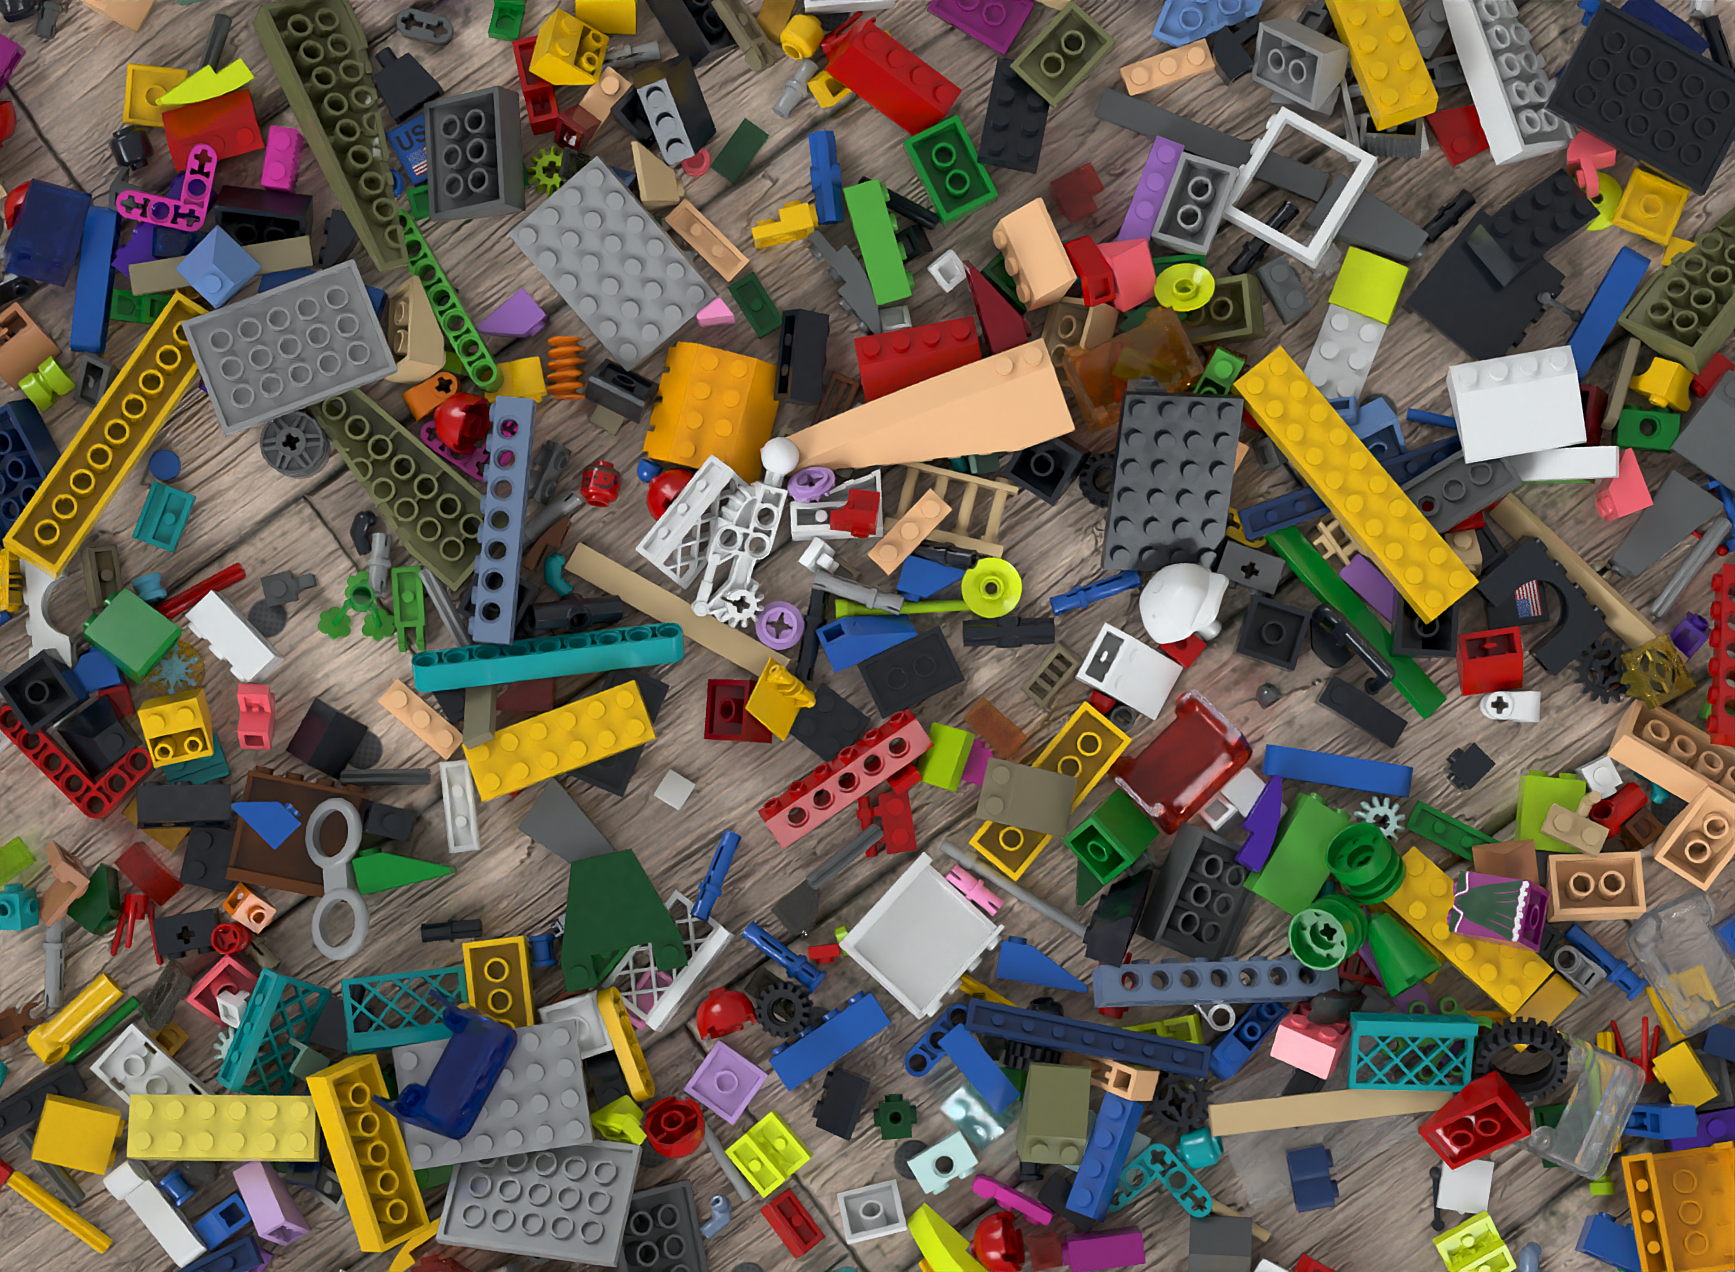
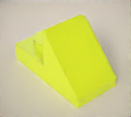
[591,1095,647,1145]

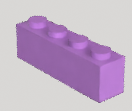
[1116,135,1185,242]

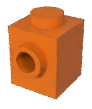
[222,882,277,934]

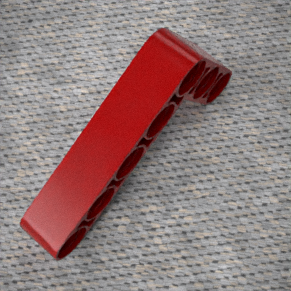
[0,705,156,819]

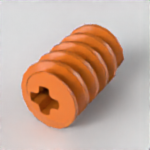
[547,336,586,400]

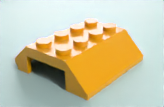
[642,341,780,485]
[1620,1141,1735,1272]

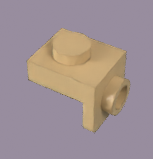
[1444,529,1483,577]

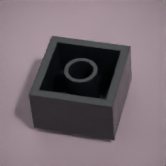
[455,573,541,639]
[1232,594,1312,672]
[0,648,90,735]

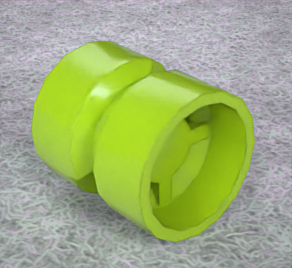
[18,356,76,412]

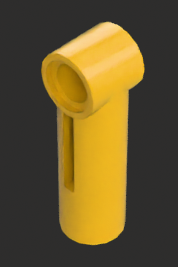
[26,972,125,1066]

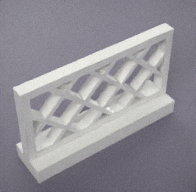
[635,454,749,590]
[601,890,735,1032]

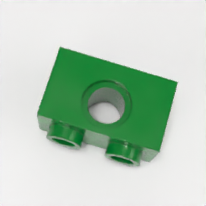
[1611,405,1681,454]

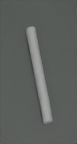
[677,1093,754,1202]

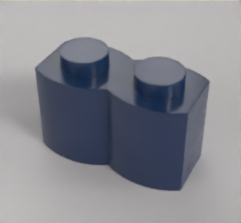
[1285,1143,1339,1213]

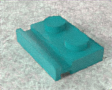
[132,481,196,553]
[162,733,231,785]

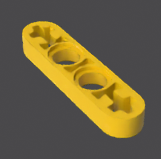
[597,986,655,1102]

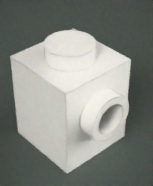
[1574,756,1623,799]

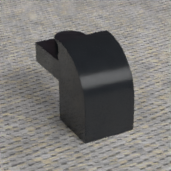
[1211,17,1261,87]

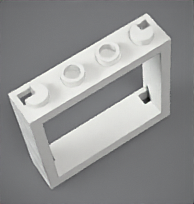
[1222,106,1378,269]

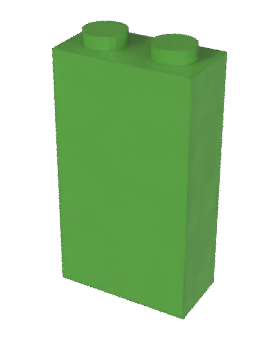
[1243,791,1353,917]

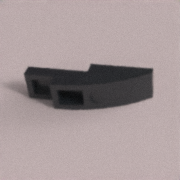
[319,206,360,270]

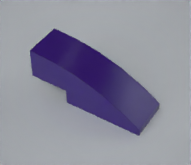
[1234,774,1282,873]

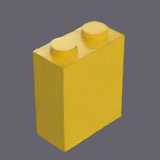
[31,1093,125,1175]

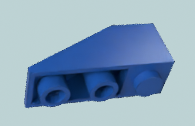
[815,614,918,673]
[1208,1002,1289,1082]

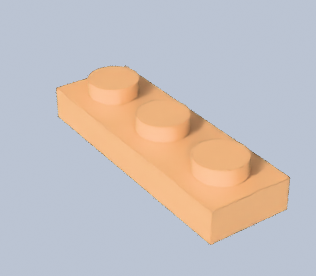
[1119,38,1215,97]
[664,198,750,284]
[867,488,952,576]
[378,678,463,761]

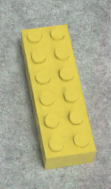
[127,1094,321,1162]

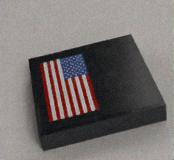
[1481,571,1550,630]

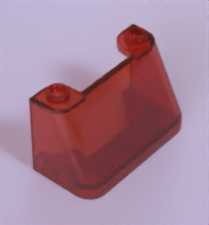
[1106,688,1253,835]

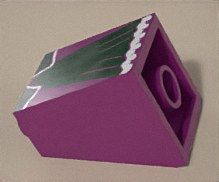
[1447,870,1550,953]

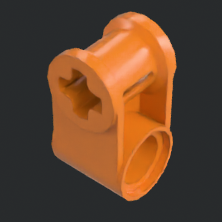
[401,372,462,422]

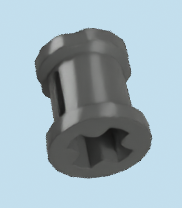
[1124,849,1162,877]

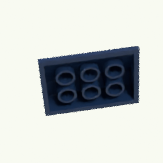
[0,398,61,549]

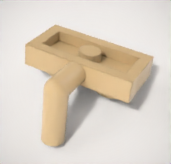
[1539,791,1610,858]

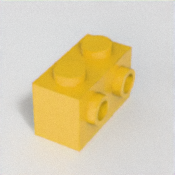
[1652,1041,1720,1108]

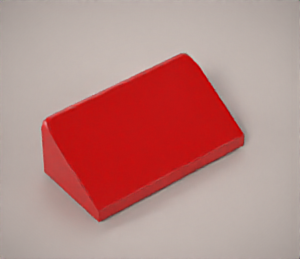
[760,1188,825,1258]

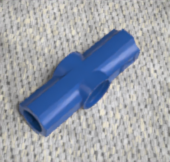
[808,130,844,225]

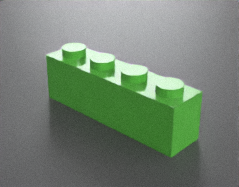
[842,178,915,306]

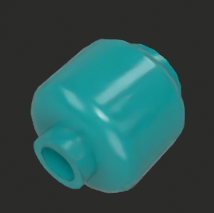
[1176,1126,1224,1170]

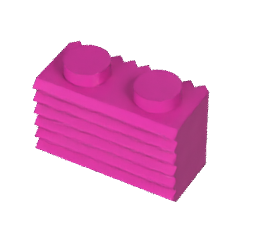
[261,125,305,193]

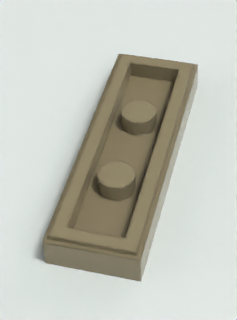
[1600,337,1642,431]
[463,684,498,750]

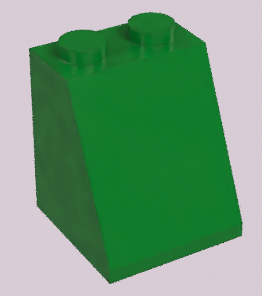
[83,588,183,685]
[1062,788,1160,885]

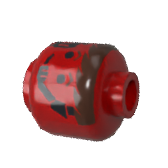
[580,461,622,508]

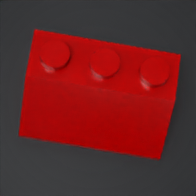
[161,88,267,172]

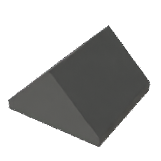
[1188,1214,1252,1272]

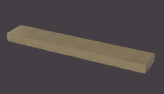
[128,236,315,296]

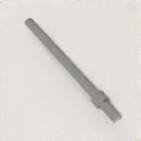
[939,839,1087,938]

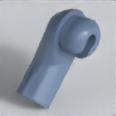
[700,1194,731,1240]
[1519,1242,1542,1272]

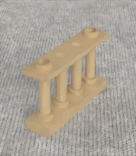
[883,461,1019,559]

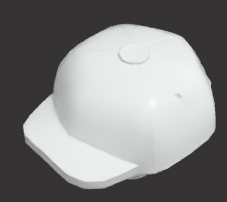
[1139,563,1229,644]

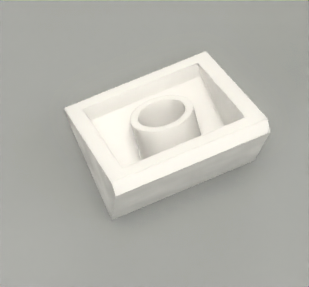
[837,1179,907,1245]

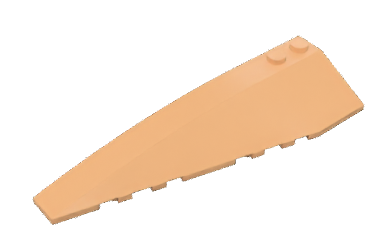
[760,338,1075,477]

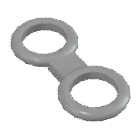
[305,798,369,960]

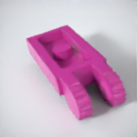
[972,1173,1053,1226]

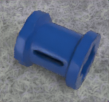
[529,935,558,967]
[157,1167,198,1209]

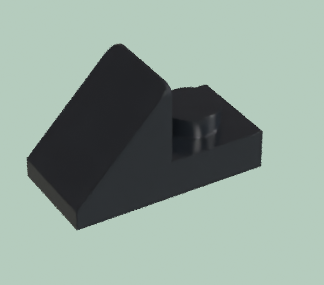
[586,1049,628,1110]

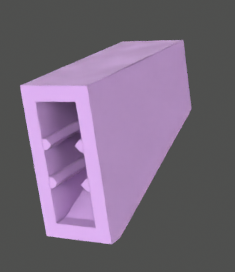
[232,1161,311,1246]

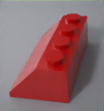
[824,19,962,136]
[854,316,982,403]

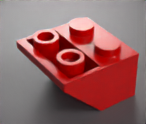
[1456,626,1524,696]

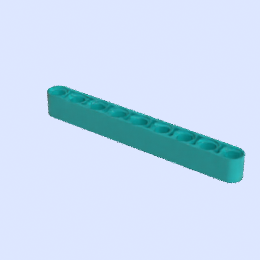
[411,622,685,692]

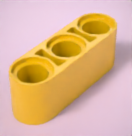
[1510,972,1580,1053]

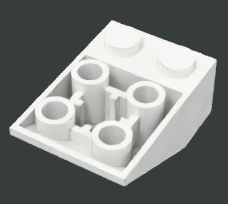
[1074,622,1183,721]

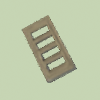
[1020,640,1083,708]

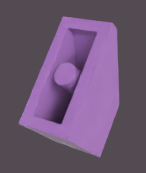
[476,287,549,339]

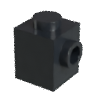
[1444,742,1496,790]

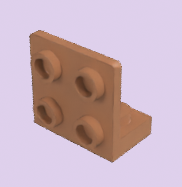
[38,840,90,927]

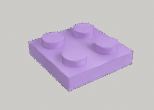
[683,1039,769,1125]

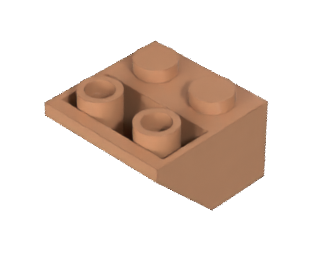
[0,301,63,391]

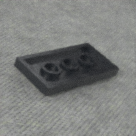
[977,57,1050,174]
[566,668,670,797]

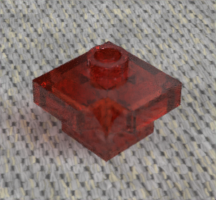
[1048,162,1104,224]

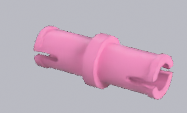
[945,863,1004,916]

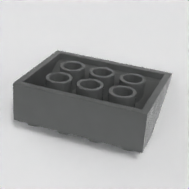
[424,85,526,222]
[1670,369,1735,493]
[1135,821,1256,962]
[606,1179,709,1272]

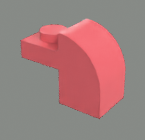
[1567,131,1616,198]
[237,683,275,750]

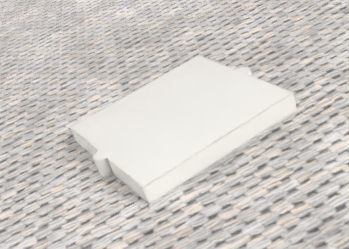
[1436,1159,1494,1215]

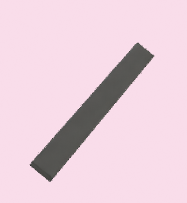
[1094,87,1329,204]

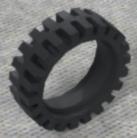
[1475,1016,1568,1102]

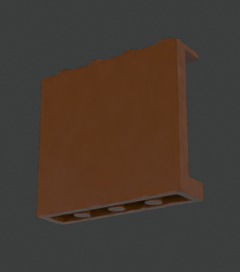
[225,765,370,903]

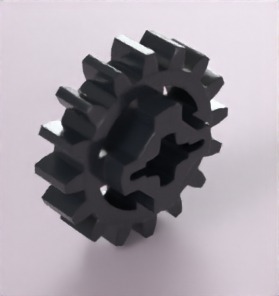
[1572,638,1633,704]
[1147,1072,1214,1134]

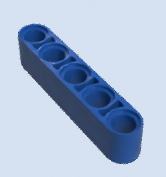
[70,206,122,355]
[1564,245,1651,384]
[1262,744,1413,798]

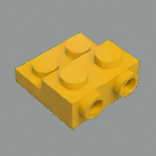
[751,200,819,250]

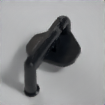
[1310,603,1396,695]

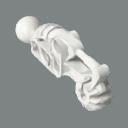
[691,437,799,628]

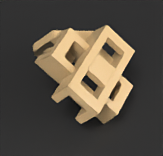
[1310,512,1369,566]

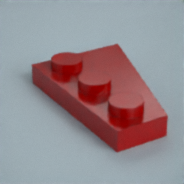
[1423,105,1490,168]

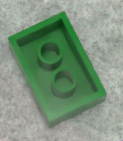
[903,114,998,228]

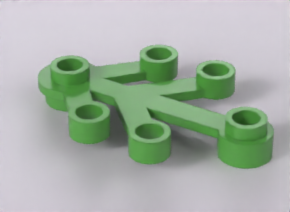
[1377,996,1494,1080]

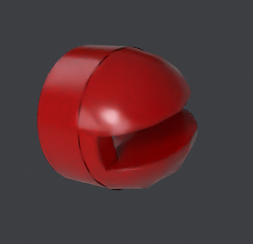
[1089,689,1116,715]

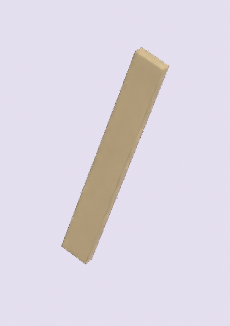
[1488,492,1689,672]
[565,542,791,677]
[1208,1077,1453,1136]

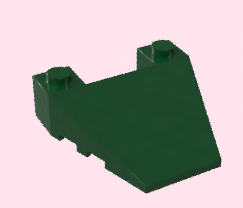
[561,848,688,993]

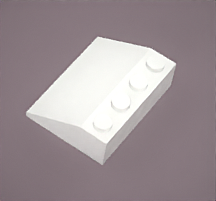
[1446,345,1587,464]

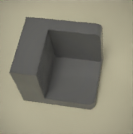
[108,166,150,212]

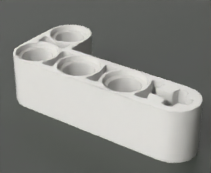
[103,1158,208,1269]

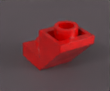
[1062,235,1116,307]

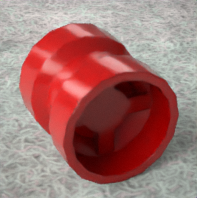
[211,922,252,954]

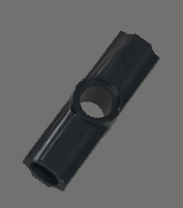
[527,593,623,633]
[962,616,1055,648]

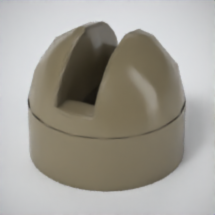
[1589,560,1612,582]

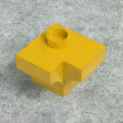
[1629,357,1694,413]

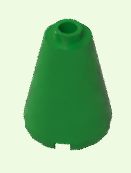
[1367,910,1443,998]

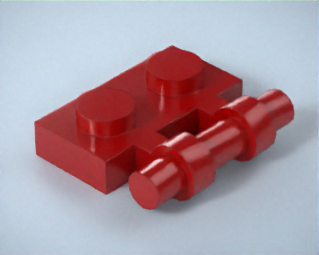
[856,790,917,858]

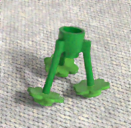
[318,570,395,641]

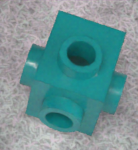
[0,883,39,930]

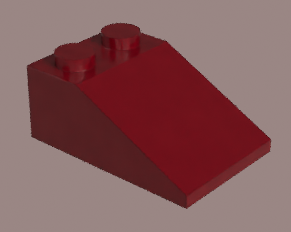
[962,260,1032,355]

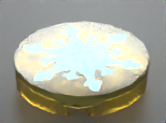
[145,640,205,697]

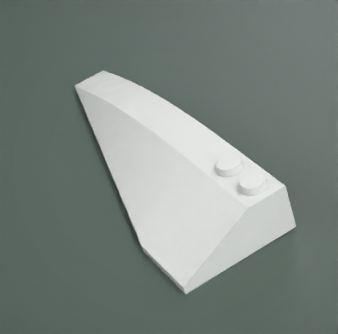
[1442,0,1576,165]

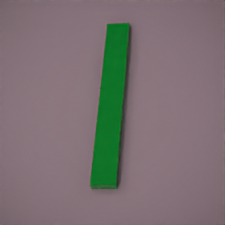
[1263,525,1447,720]

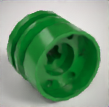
[1325,822,1406,905]
[1288,894,1369,971]

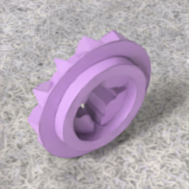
[787,467,836,504]
[755,601,804,650]

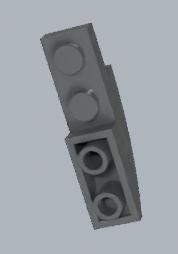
[807,229,881,336]

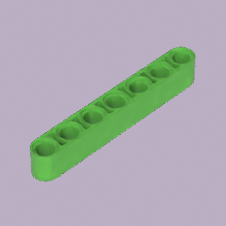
[398,209,504,393]

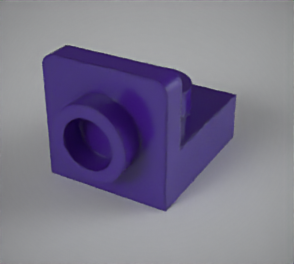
[1666,611,1711,664]

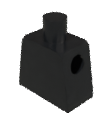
[374,47,445,125]
[358,798,418,842]
[309,985,375,1055]

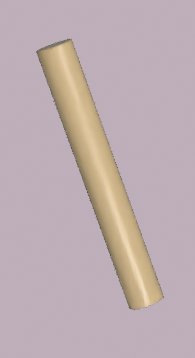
[1186,1185,1271,1243]

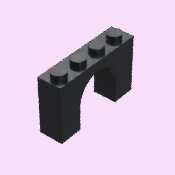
[1473,535,1610,676]

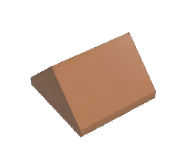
[1472,839,1540,886]

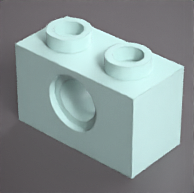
[907,1129,979,1195]

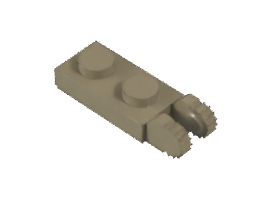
[711,0,778,72]

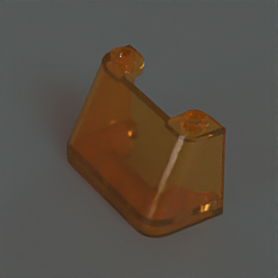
[1061,306,1205,433]

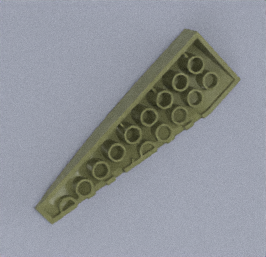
[253,0,409,273]
[1617,207,1735,375]
[307,387,509,592]

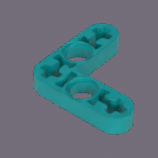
[1108,1142,1213,1218]

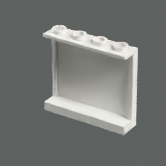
[838,852,1004,1020]

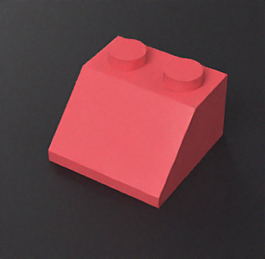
[1595,448,1654,523]

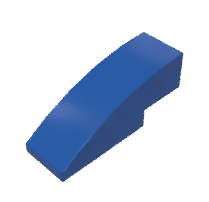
[938,1022,1021,1115]

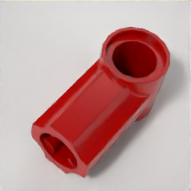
[1589,782,1648,839]

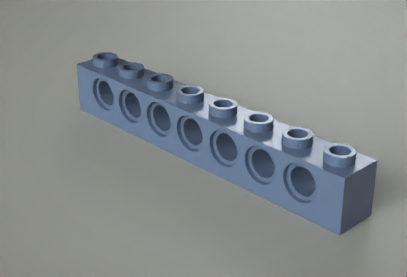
[468,396,537,645]
[1092,955,1340,1008]

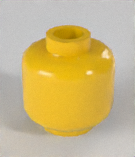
[780,14,825,60]

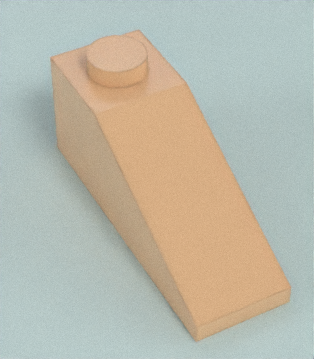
[555,66,632,161]
[1062,1051,1160,1101]

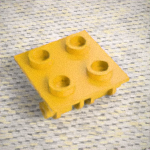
[0,548,23,612]
[745,657,816,741]

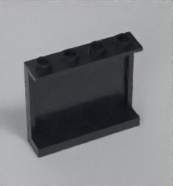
[1401,209,1566,361]

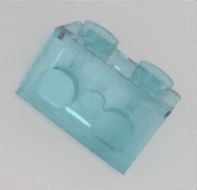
[939,1079,1014,1151]

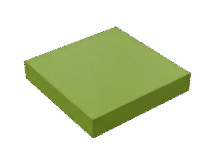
[917,722,976,793]

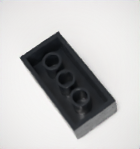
[1465,168,1601,287]

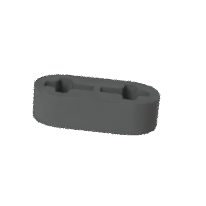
[396,8,454,46]

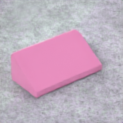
[696,298,736,328]

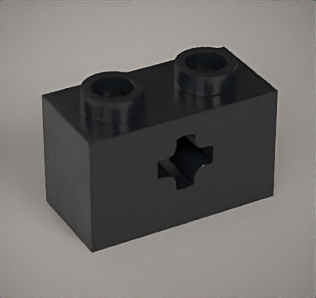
[152,908,221,960]

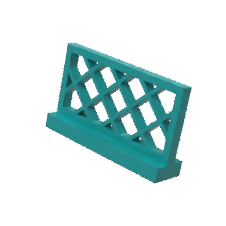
[341,966,471,1055]
[216,967,332,1096]
[1347,1012,1478,1092]

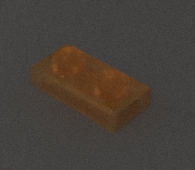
[963,697,1028,760]

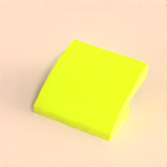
[1328,246,1410,326]
[724,1109,813,1198]
[1432,1210,1517,1272]

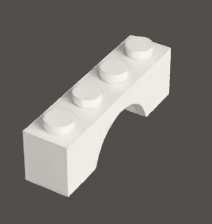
[20,558,78,669]

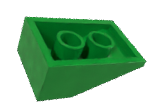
[352,847,458,895]

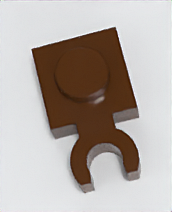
[0,1002,45,1048]

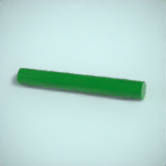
[64,995,141,1064]

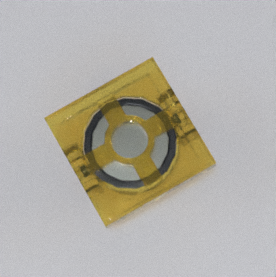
[1620,632,1696,710]

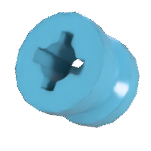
[131,572,168,604]

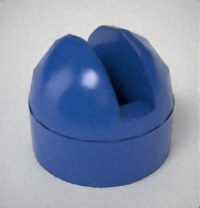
[637,458,663,483]

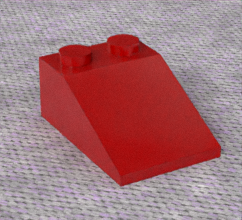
[1418,1070,1531,1170]

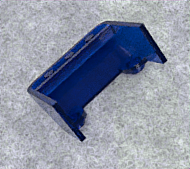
[372,989,518,1140]

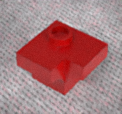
[830,489,880,538]

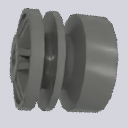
[259,411,332,479]

